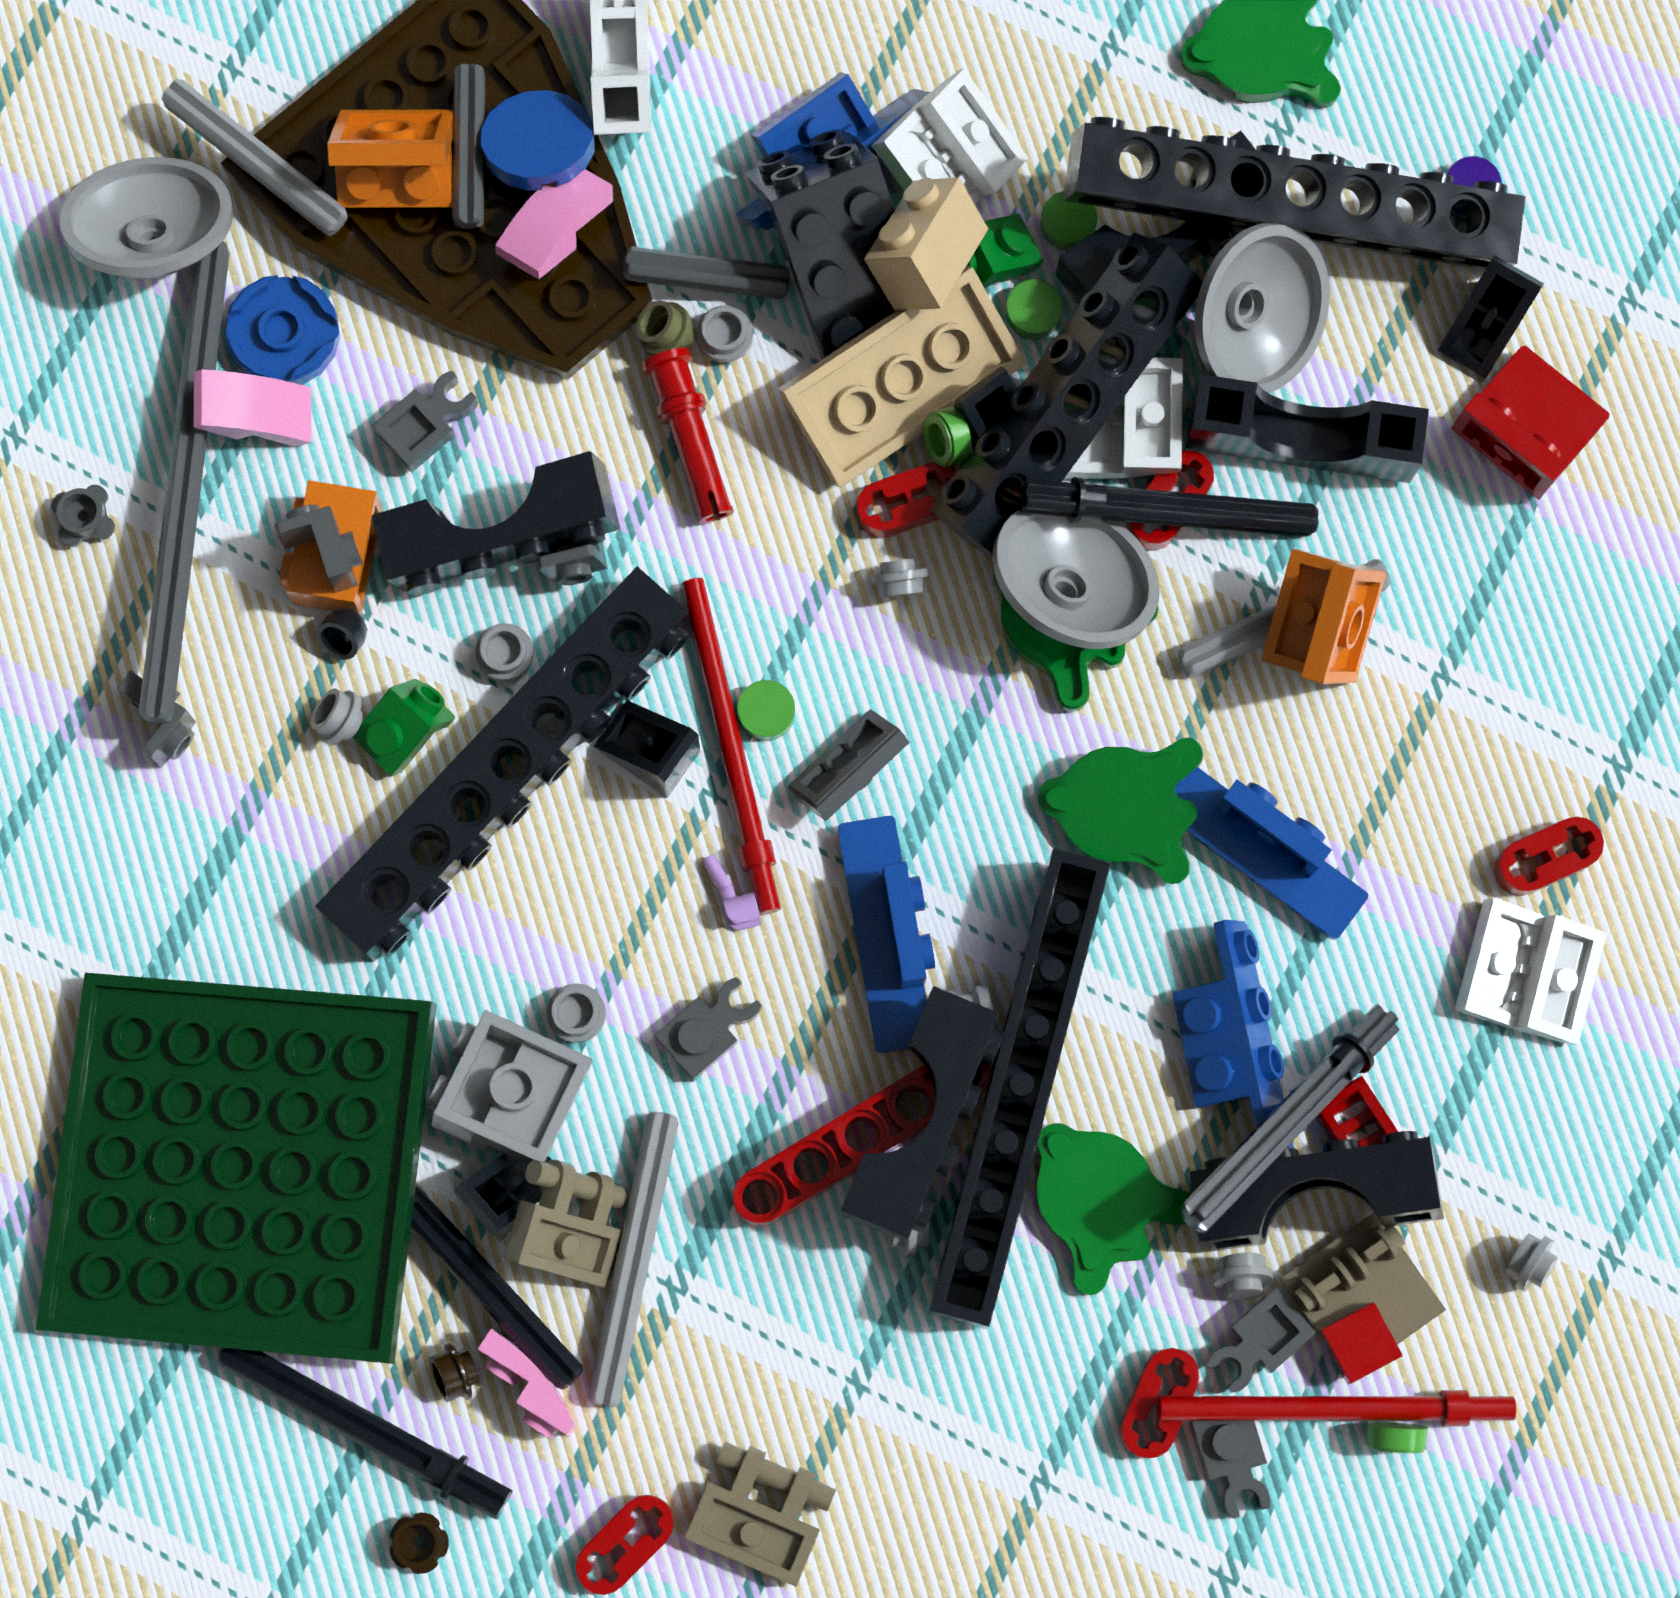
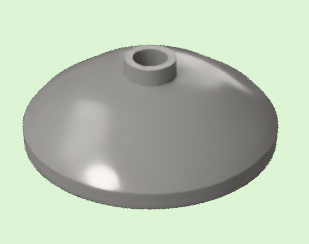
[59,157,233,279]
[1195,223,1330,393]
[993,510,1160,649]

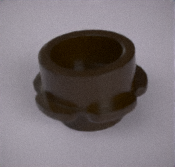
[429,1343,479,1402]
[389,1512,449,1574]

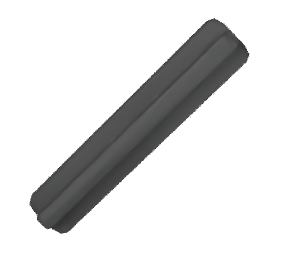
[452,64,485,229]
[622,246,790,299]

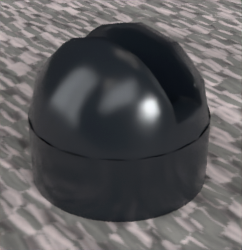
[316,609,368,660]

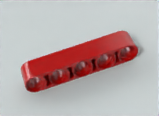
[733,1062,991,1227]

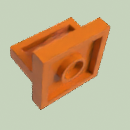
[327,110,453,207]
[1261,549,1387,684]

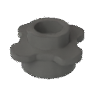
[51,485,115,547]

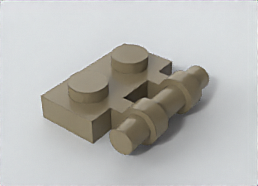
[503,1160,628,1288]
[684,1442,836,1587]

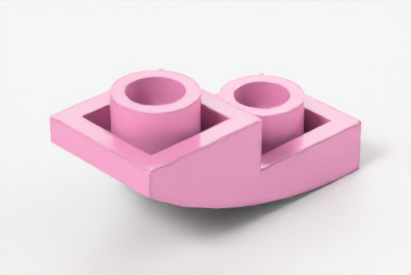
[495,169,613,279]
[194,369,311,447]
[478,1329,577,1439]

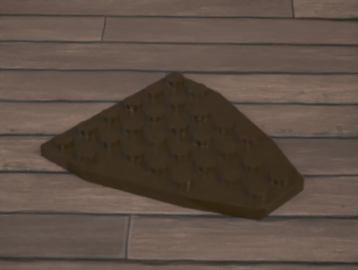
[220,0,652,380]

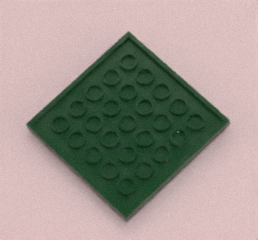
[36,972,437,1364]

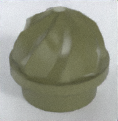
[636,300,694,355]

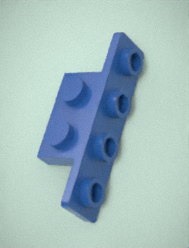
[736,72,930,230]
[1176,768,1368,940]
[838,816,935,1054]
[1172,919,1294,1148]

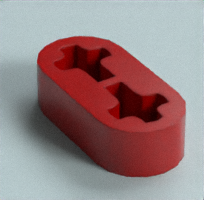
[1127,450,1214,551]
[856,462,956,538]
[1494,816,1604,896]
[1119,1348,1199,1459]
[576,1495,675,1595]

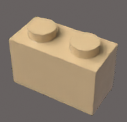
[864,177,988,310]

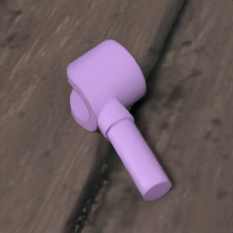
[702,855,761,930]

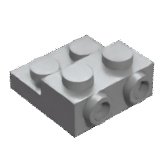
[426,1010,593,1164]

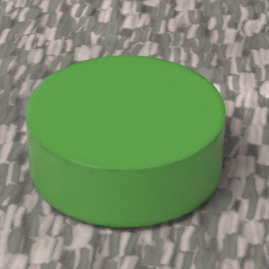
[1040,191,1098,251]
[1006,279,1063,339]
[923,407,972,467]
[737,680,795,741]
[1366,1422,1428,1453]

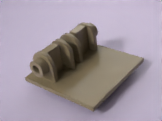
[1280,1212,1446,1345]

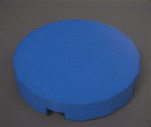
[481,90,595,191]
[225,275,341,385]

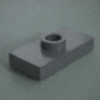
[787,709,910,822]

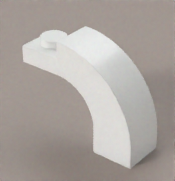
[589,0,651,135]

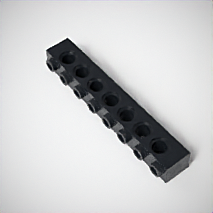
[1063,117,1526,270]
[315,566,690,962]
[928,848,1111,1329]

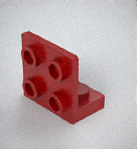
[1451,346,1610,500]

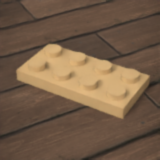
[777,265,1027,488]

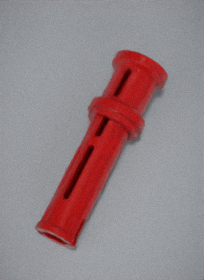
[641,347,734,524]

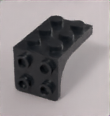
[746,130,896,359]

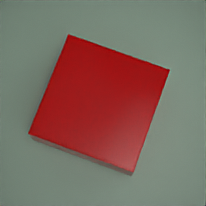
[1318,1302,1403,1384]

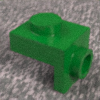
[967,213,1044,288]
[352,679,455,777]

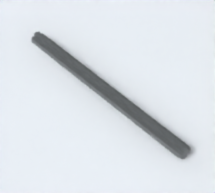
[139,241,230,723]

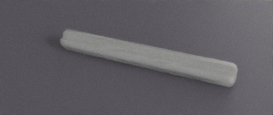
[588,1112,679,1407]

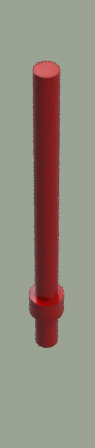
[682,578,781,915]
[1157,1390,1517,1427]

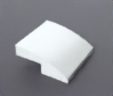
[872,69,1028,204]
[1064,357,1183,479]
[1455,898,1607,1045]

